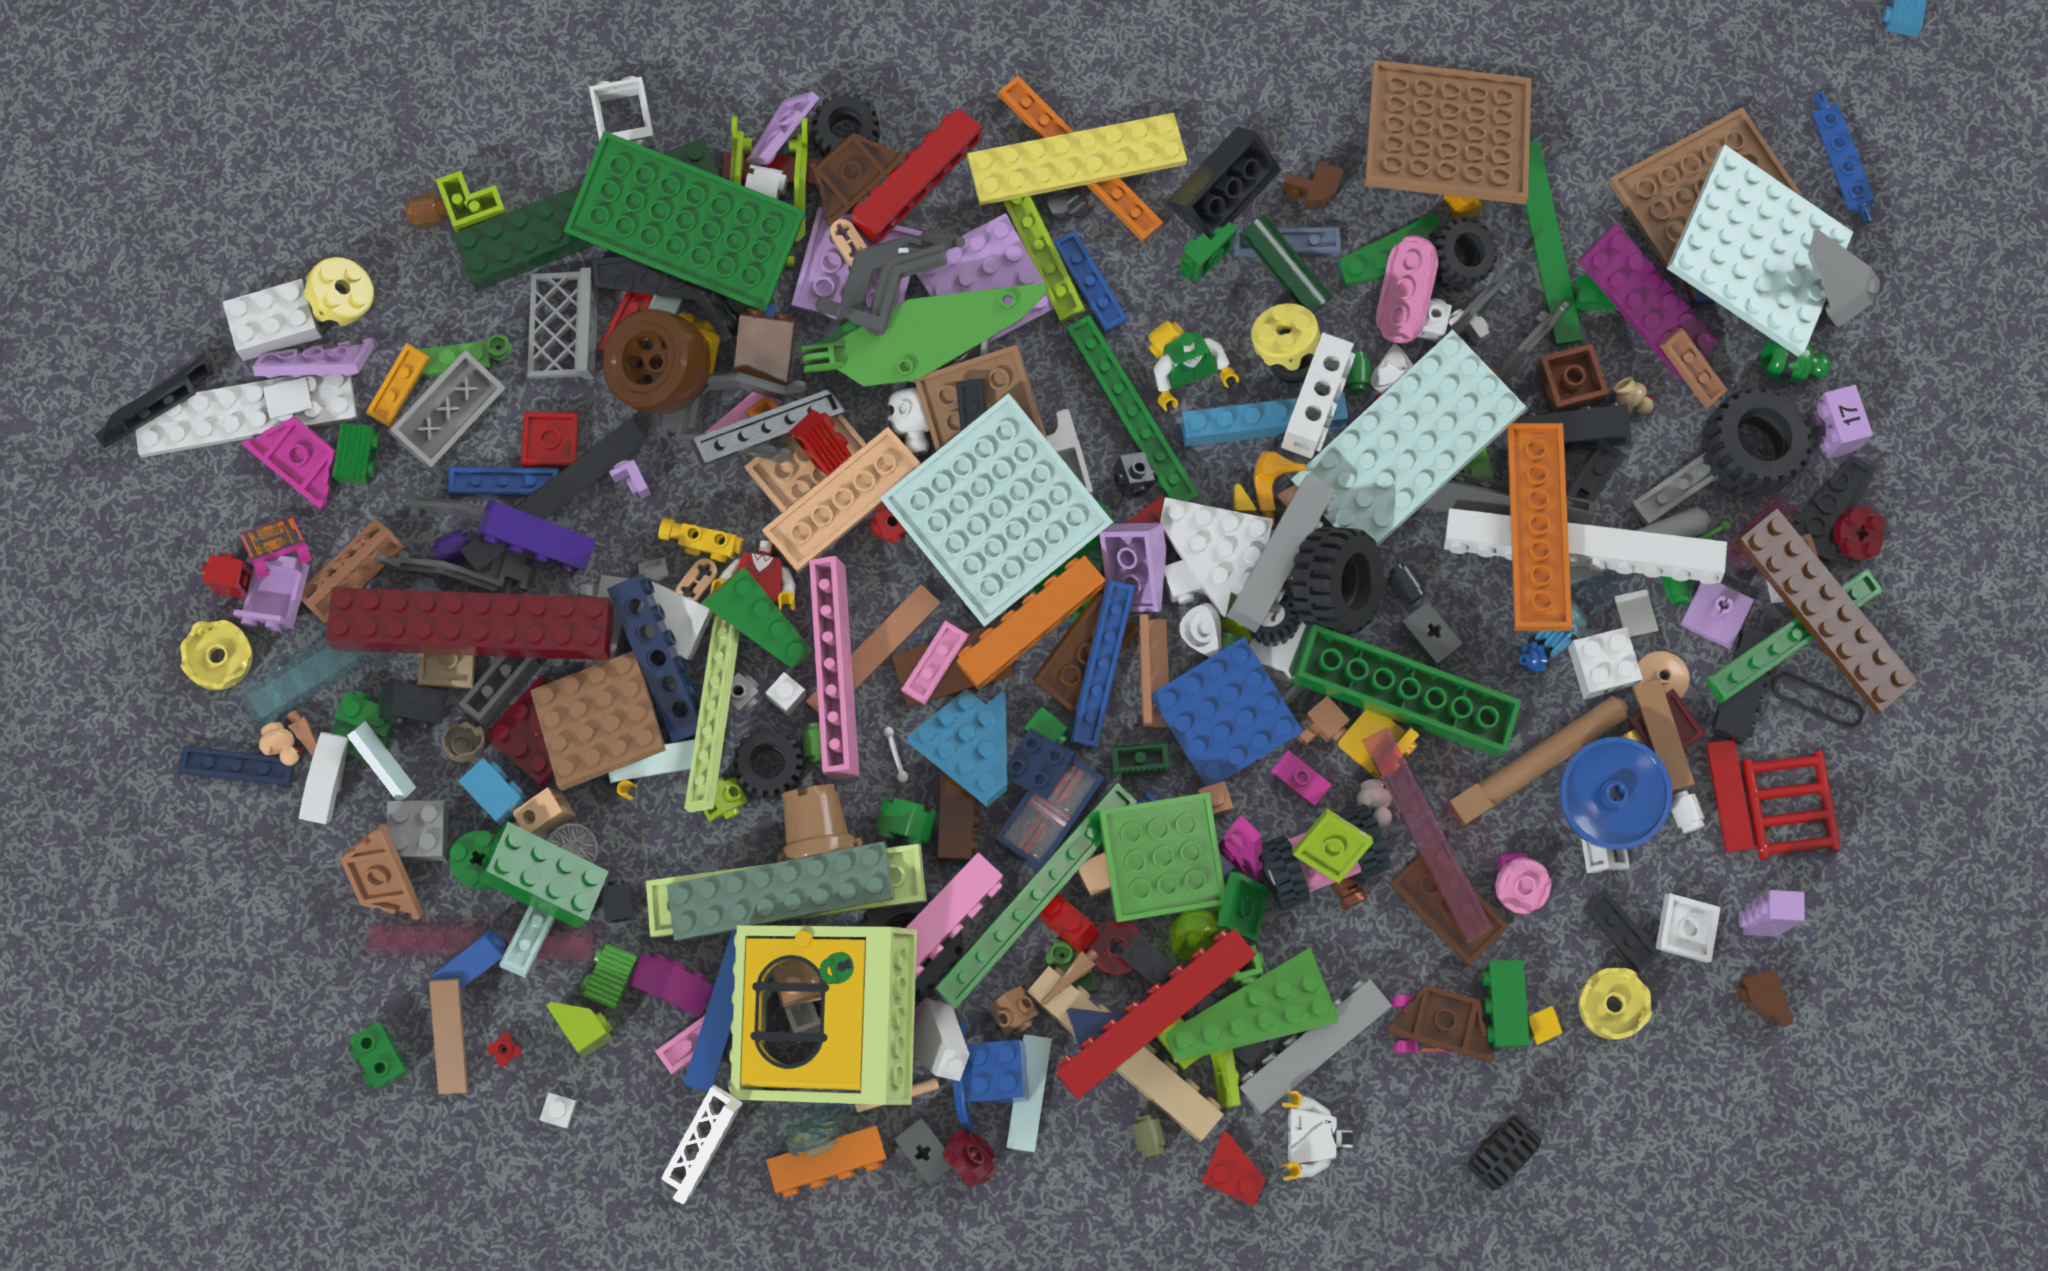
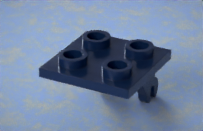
[1007,728,1076,801]

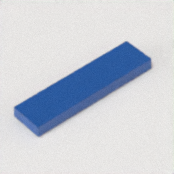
[1053,230,1128,334]
[448,467,559,496]

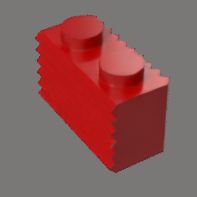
[789,410,851,476]
[1039,893,1099,953]

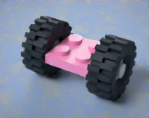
[1258,804,1391,911]

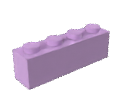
[1739,890,1805,937]

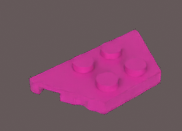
[242,417,336,510]

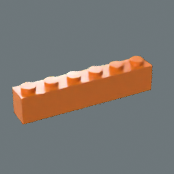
[956,555,1106,690]

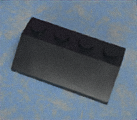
[1168,126,1282,240]

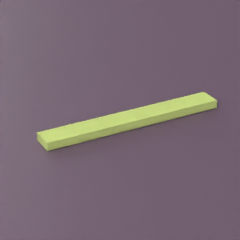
[684,613,740,812]

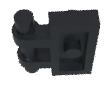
[693,289,740,343]

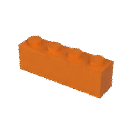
[766,1125,887,1198]

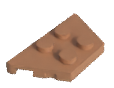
[340,823,424,920]

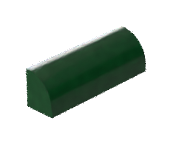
[1241,214,1333,313]

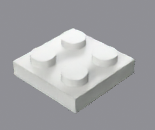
[1656,893,1721,963]

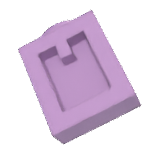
[610,460,651,499]

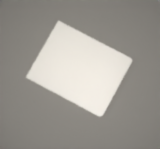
[263,377,312,418]
[1615,590,1659,637]

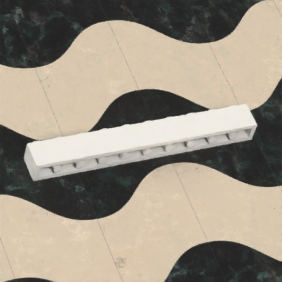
[1444,508,1727,584]

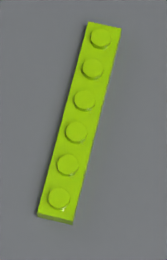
[1003,196,1086,323]

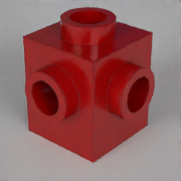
[870,504,907,544]

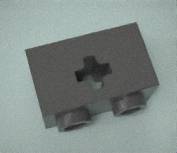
[1399,601,1463,668]
[894,1118,953,1187]

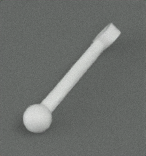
[883,727,908,783]

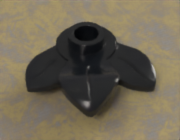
[1047,185,1092,220]

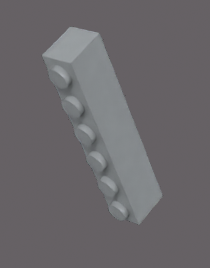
[1227,474,1335,632]
[1239,979,1392,1116]

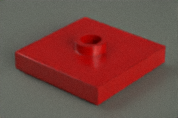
[521,412,579,467]

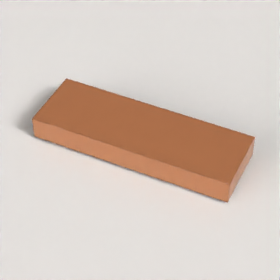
[1659,328,1728,408]

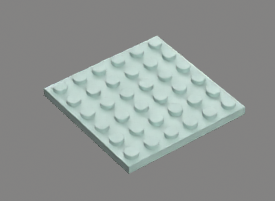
[1667,145,1853,356]
[880,393,1113,627]

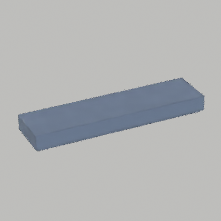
[1234,226,1342,257]

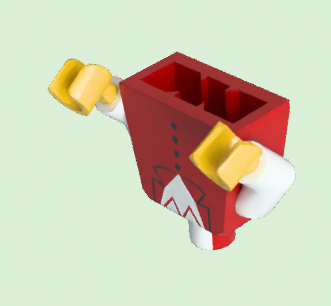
[710,540,796,610]

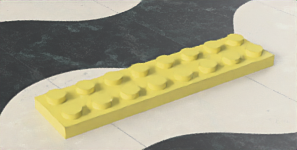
[967,113,1187,206]

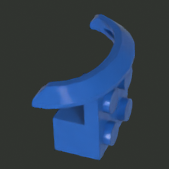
[953,1021,1029,1134]

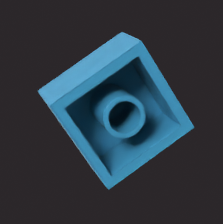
[458,758,528,827]

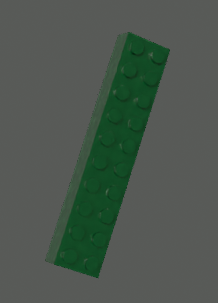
[452,138,719,292]

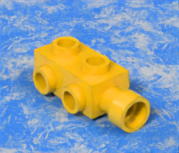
[658,517,743,562]

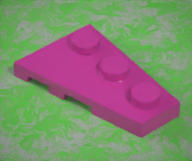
[1218,815,1263,883]

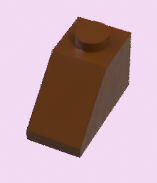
[1736,969,1794,1028]

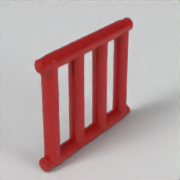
[1742,750,1841,860]

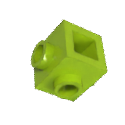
[703,777,748,822]

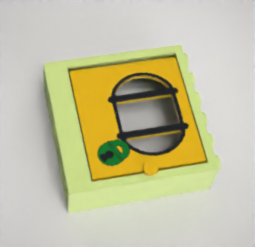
[728,925,917,1105]

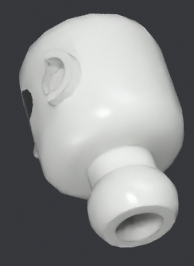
[888,388,930,456]

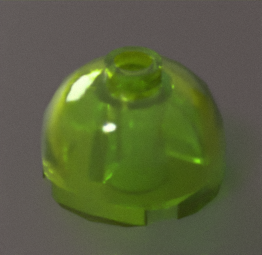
[1169,909,1224,961]

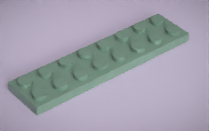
[667,842,895,942]

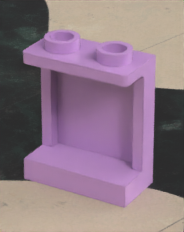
[233,555,310,631]

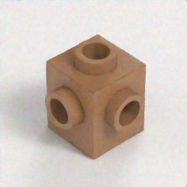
[987,985,1039,1035]

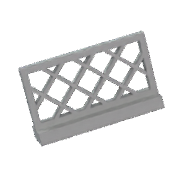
[527,267,598,379]

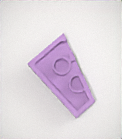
[746,91,819,166]

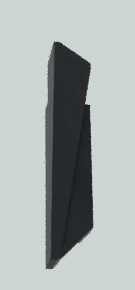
[94,354,214,449]

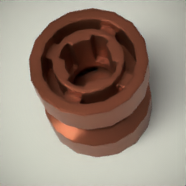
[1330,874,1368,910]

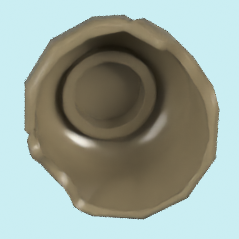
[441,721,485,763]

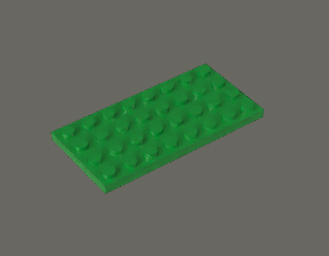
[563,131,806,312]

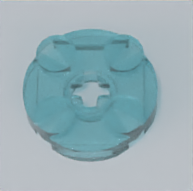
[1571,599,1596,638]
[784,1111,843,1156]

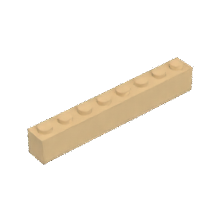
[1027,966,1224,1143]

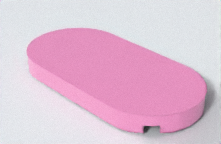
[1376,236,1438,344]

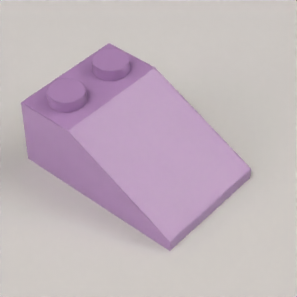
[1099,523,1166,612]

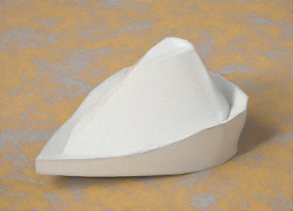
[1371,343,1413,394]
[1180,603,1222,657]

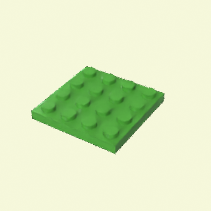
[1098,792,1225,922]

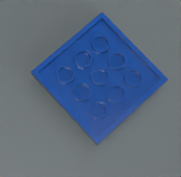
[1151,636,1303,787]

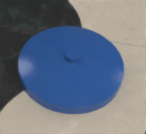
[1559,737,1673,850]

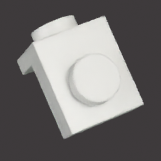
[1446,309,1489,346]

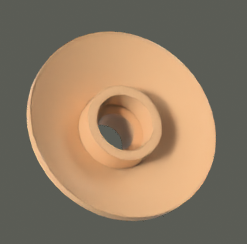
[1638,651,1690,699]

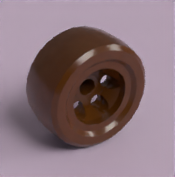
[603,309,711,414]

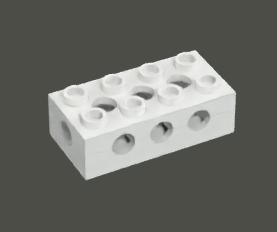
[1281,332,1356,459]

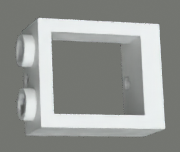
[589,76,656,147]

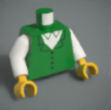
[1154,332,1239,412]

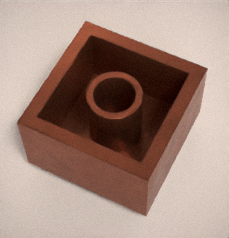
[1535,343,1609,412]

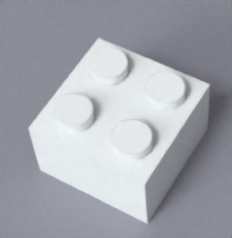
[1568,627,1643,699]

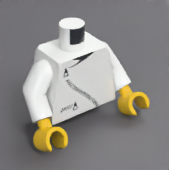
[1281,1090,1353,1181]

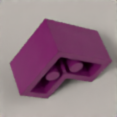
[628,953,714,1018]

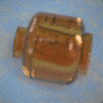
[405,192,447,230]

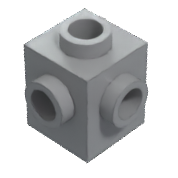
[728,672,761,717]

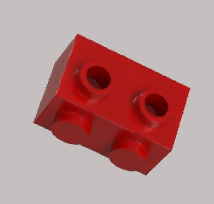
[202,553,253,600]

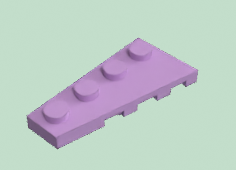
[253,338,374,378]

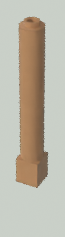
[1446,696,1629,828]

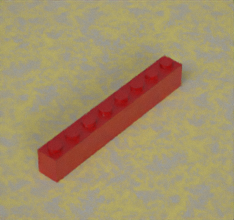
[1055,928,1256,1101]

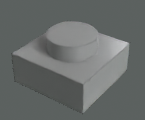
[638,557,669,582]

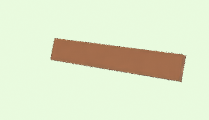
[806,584,941,714]

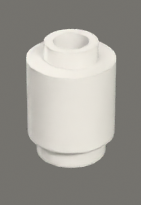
[1671,790,1705,834]

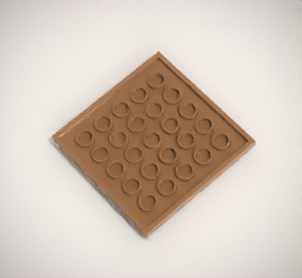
[1364,60,1531,205]

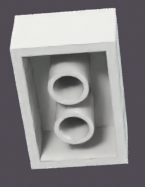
[223,279,322,361]

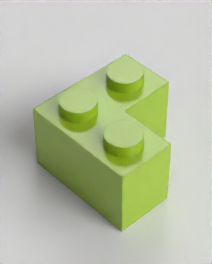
[436,171,506,232]

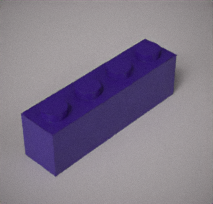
[477,501,596,574]

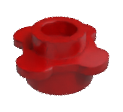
[487,1033,522,1067]

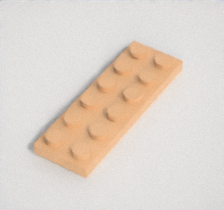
[762,427,921,573]

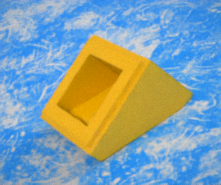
[1233,484,1257,515]
[1528,1006,1563,1045]

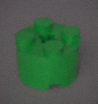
[875,796,937,848]
[449,830,495,891]

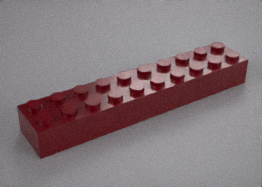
[325,587,614,661]

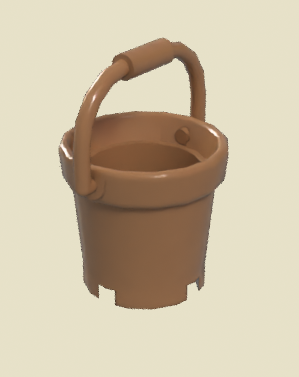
[777,784,863,862]

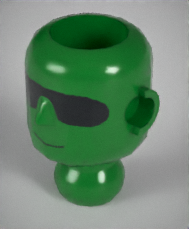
[1760,339,1830,385]

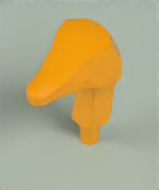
[1253,450,1307,528]

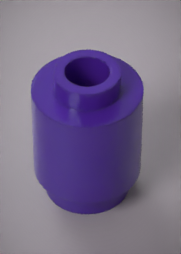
[431,529,472,564]

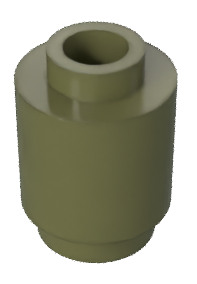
[1132,1114,1166,1159]

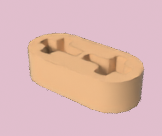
[830,219,867,266]
[676,558,718,602]

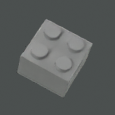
[386,800,449,862]

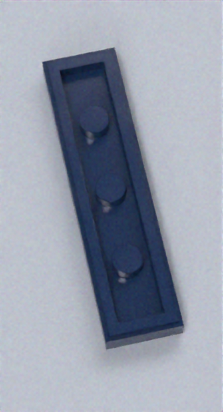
[179,745,295,787]

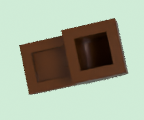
[1282,162,1344,210]

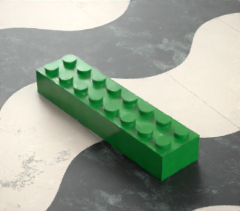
[1290,624,1522,757]

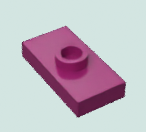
[1270,750,1332,808]

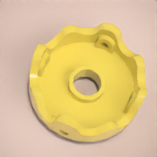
[304,257,374,326]
[1251,303,1321,370]
[180,620,253,690]
[1578,968,1652,1040]

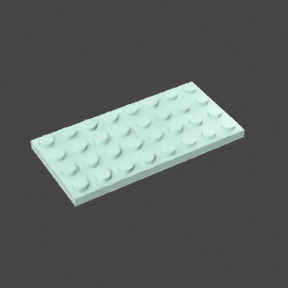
[1291,330,1527,547]

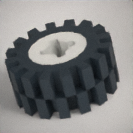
[1250,595,1299,647]

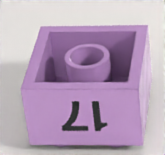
[1810,384,1873,459]

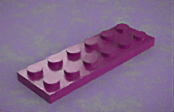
[1577,223,1719,380]

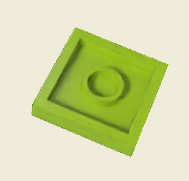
[1293,808,1373,883]

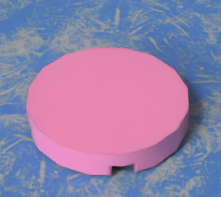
[1495,857,1552,914]

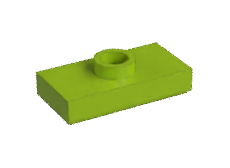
[1211,1049,1241,1109]

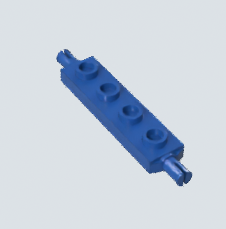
[1812,91,1875,225]

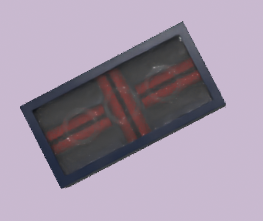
[995,758,1105,872]

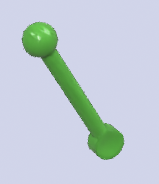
[1699,520,1731,539]

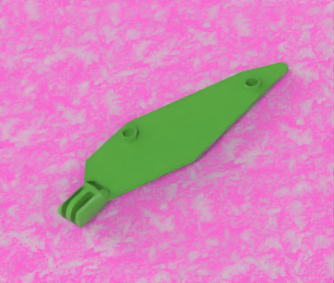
[801,283,1047,387]

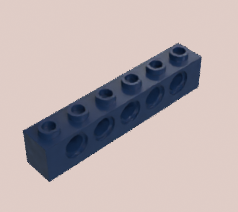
[607,574,700,743]

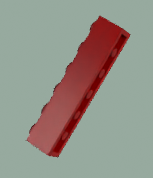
[852,108,982,245]

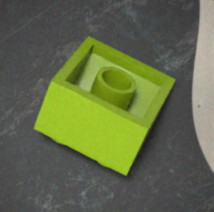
[546,1002,613,1058]

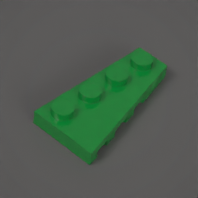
[1338,212,1440,287]
[700,567,813,669]

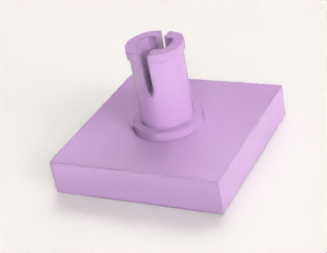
[1680,582,1754,649]

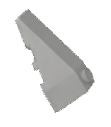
[1808,230,1880,326]

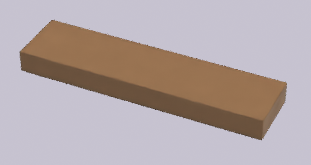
[1632,678,1695,791]
[429,978,469,1094]

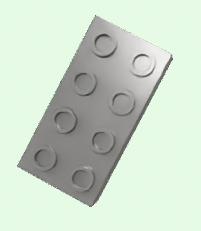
[387,350,506,468]

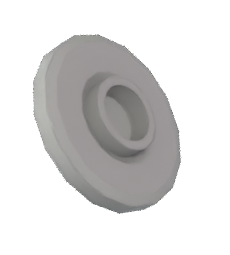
[547,823,598,864]

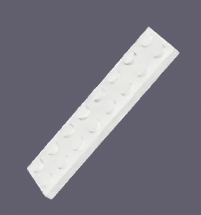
[135,374,358,458]

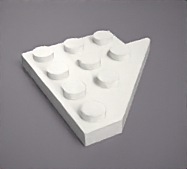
[1160,497,1273,617]

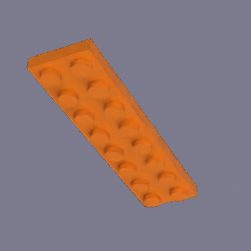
[1507,423,1572,631]

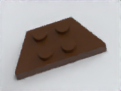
[812,133,906,226]
[1385,984,1493,1063]

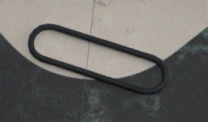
[1771,674,1863,729]

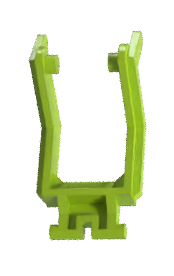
[730,116,808,267]

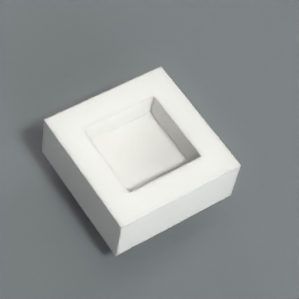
[540,1092,577,1129]

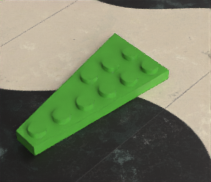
[1166,948,1339,1063]

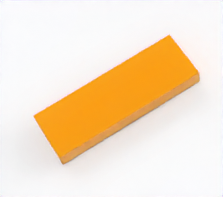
[366,343,432,427]

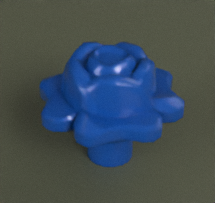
[1519,641,1548,675]

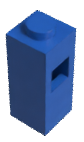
[432,928,507,989]

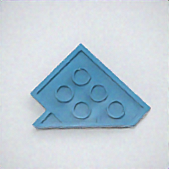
[907,689,1007,807]

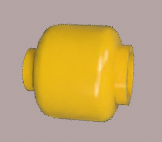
[1148,321,1185,359]

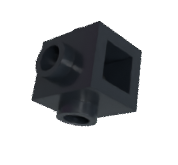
[1112,452,1155,497]

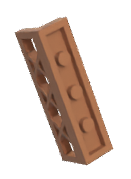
[301,519,404,624]
[1138,614,1170,730]

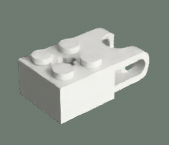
[1046,409,1093,497]

